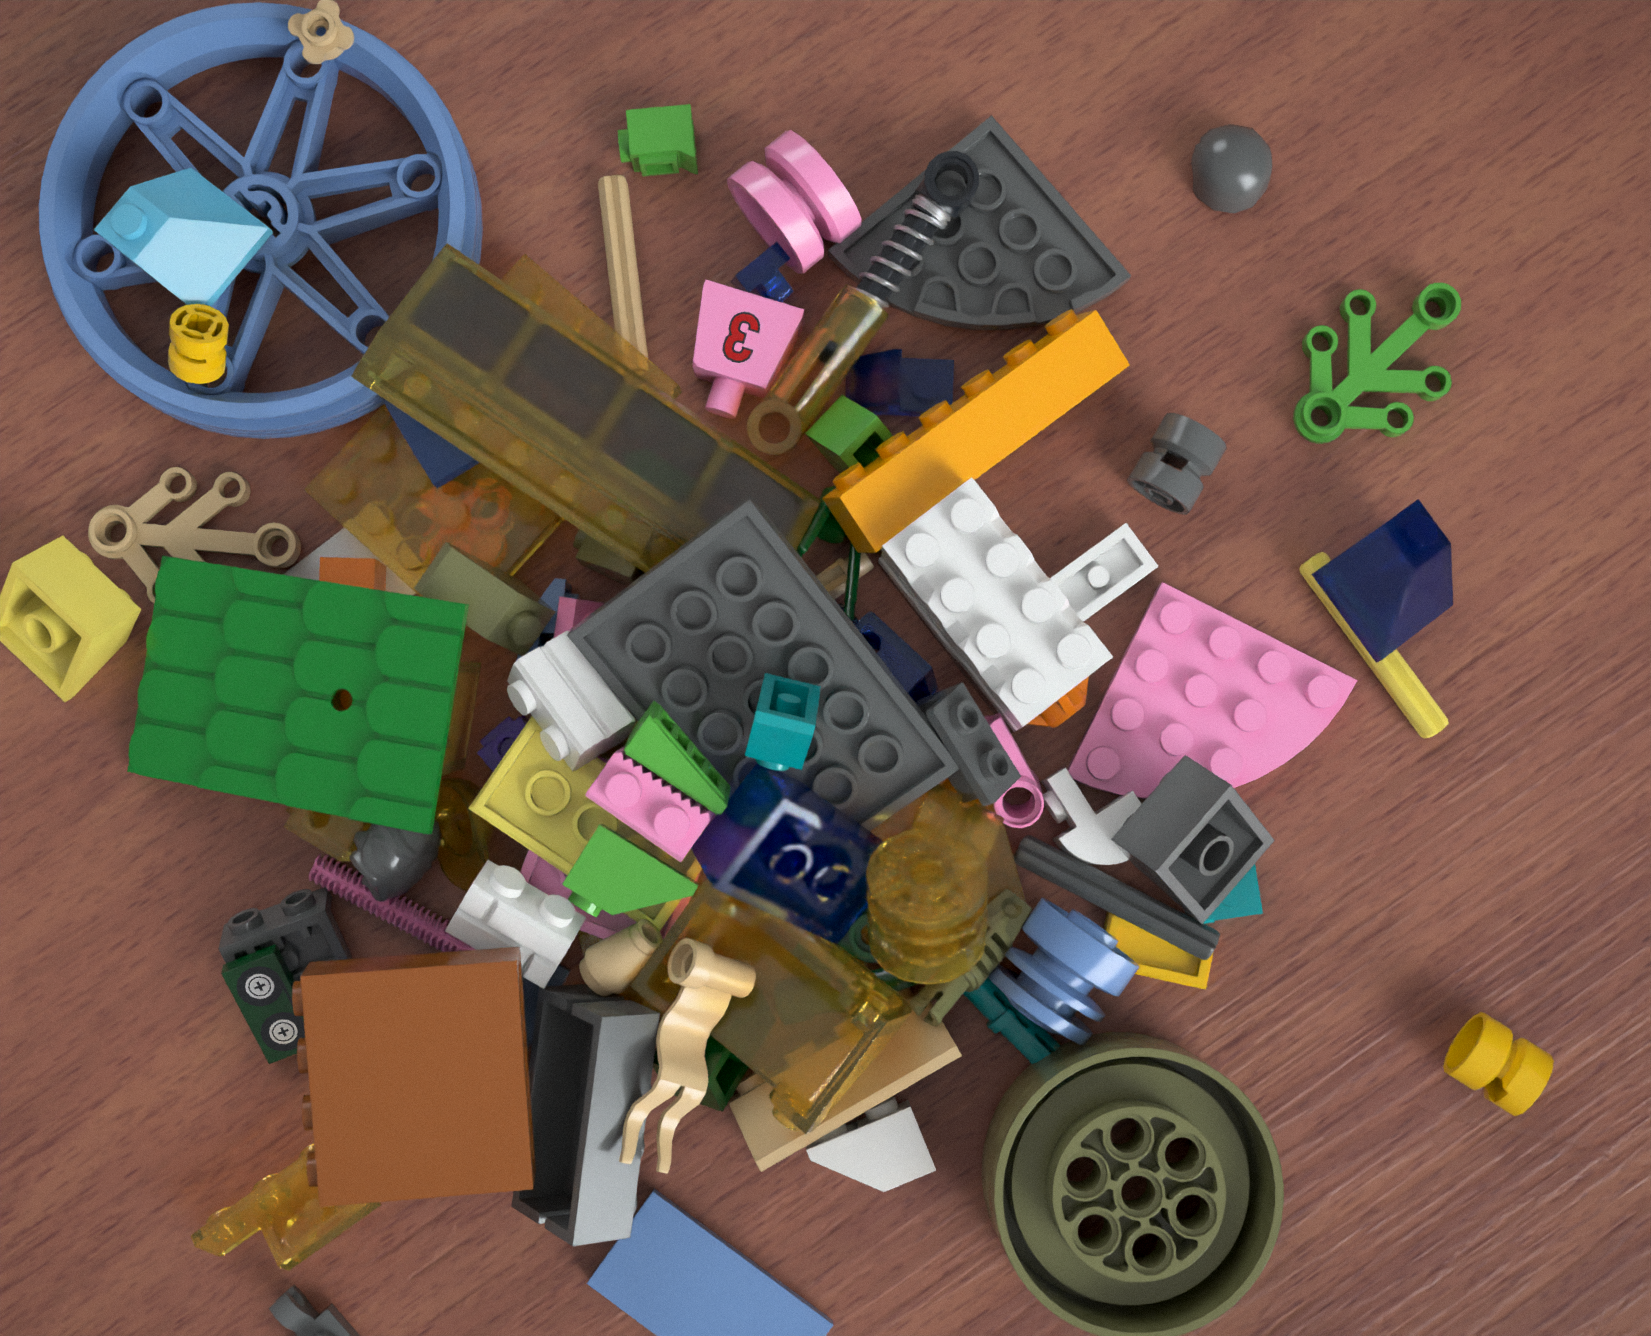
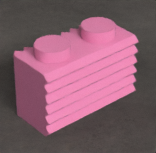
[585,745,715,862]

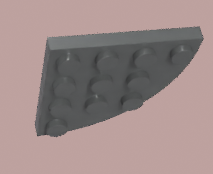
[828,115,1131,331]

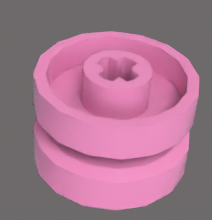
[727,130,862,274]

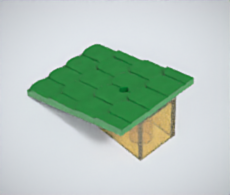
[127,555,481,835]

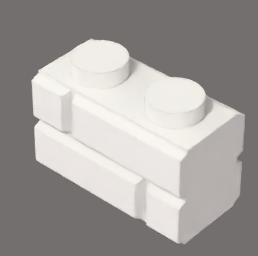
[507,631,636,771]
[445,860,586,989]

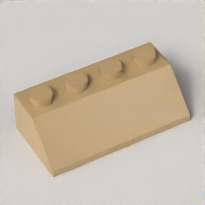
[729,987,962,1172]

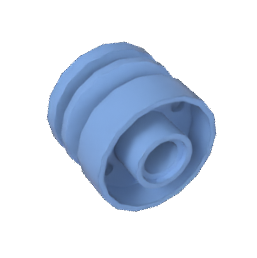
[988,897,1140,1045]

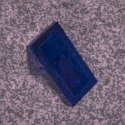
[845,349,954,416]

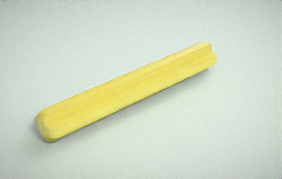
[1299,552,1449,739]

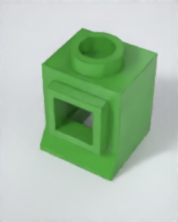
[618,104,698,177]

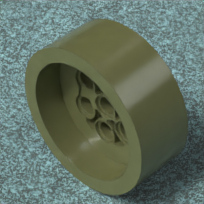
[981,1032,1284,1336]

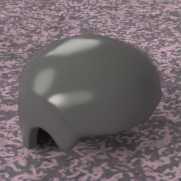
[1191,124,1273,213]

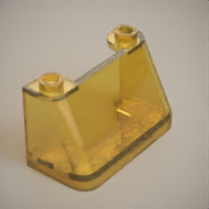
[631,872,912,1134]

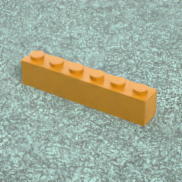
[822,309,1130,553]

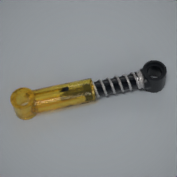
[747,151,979,456]

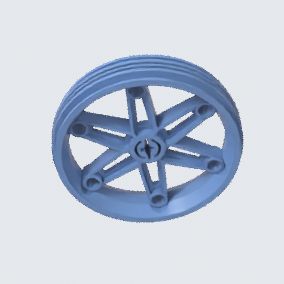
[39,2,483,439]

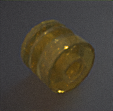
[866,828,989,985]

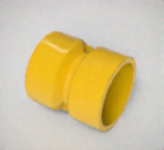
[1443,1012,1554,1116]

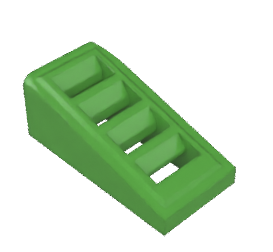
[624,701,731,815]

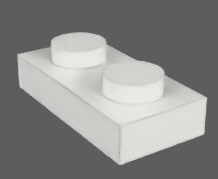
[1050,523,1159,622]

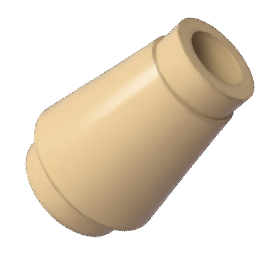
[579,919,663,996]

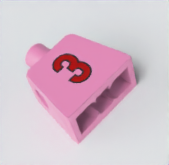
[693,279,805,419]

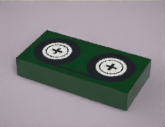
[221,944,305,1064]

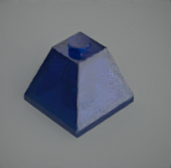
[1312,499,1453,663]

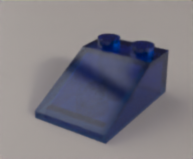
[691,763,906,944]

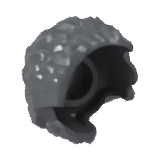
[349,818,442,902]

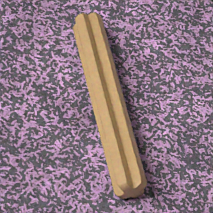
[598,175,651,386]

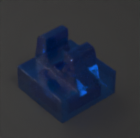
[730,242,794,302]

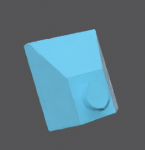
[94,168,273,306]

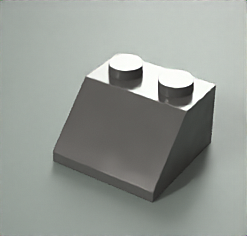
[1111,755,1275,924]

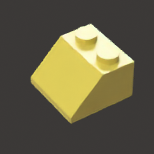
[0,535,141,702]

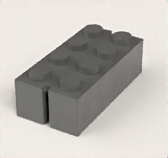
[511,984,660,1246]

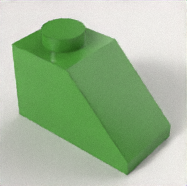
[805,395,893,473]
[562,824,699,917]

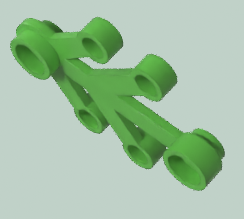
[1293,283,1461,444]

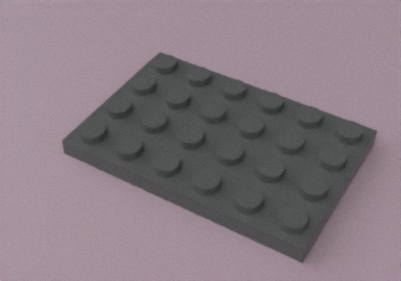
[567,494,959,893]

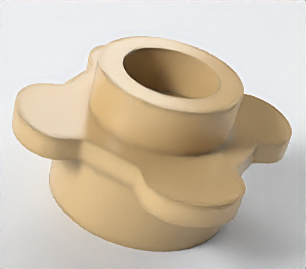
[288,0,354,64]

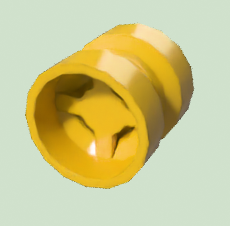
[168,304,229,384]

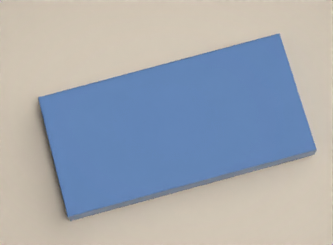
[587,1188,833,1336]

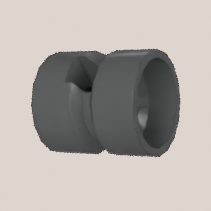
[1127,413,1227,515]

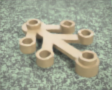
[88,467,301,604]

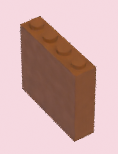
[292,947,536,1207]

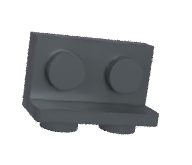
[915,682,1021,806]
[218,887,352,981]

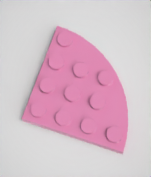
[1067,582,1357,799]

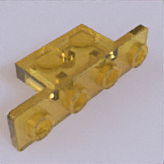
[190,1143,382,1271]

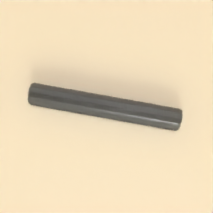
[1013,835,1220,960]

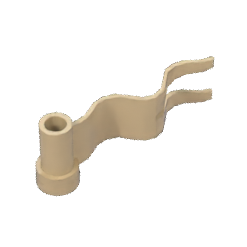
[619,938,756,1174]

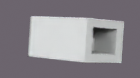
[806,1097,936,1192]

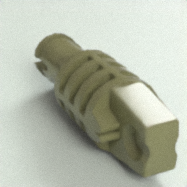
[910,889,1032,1026]

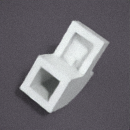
[1041,768,1142,865]

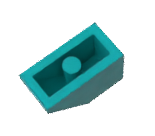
[745,673,821,771]

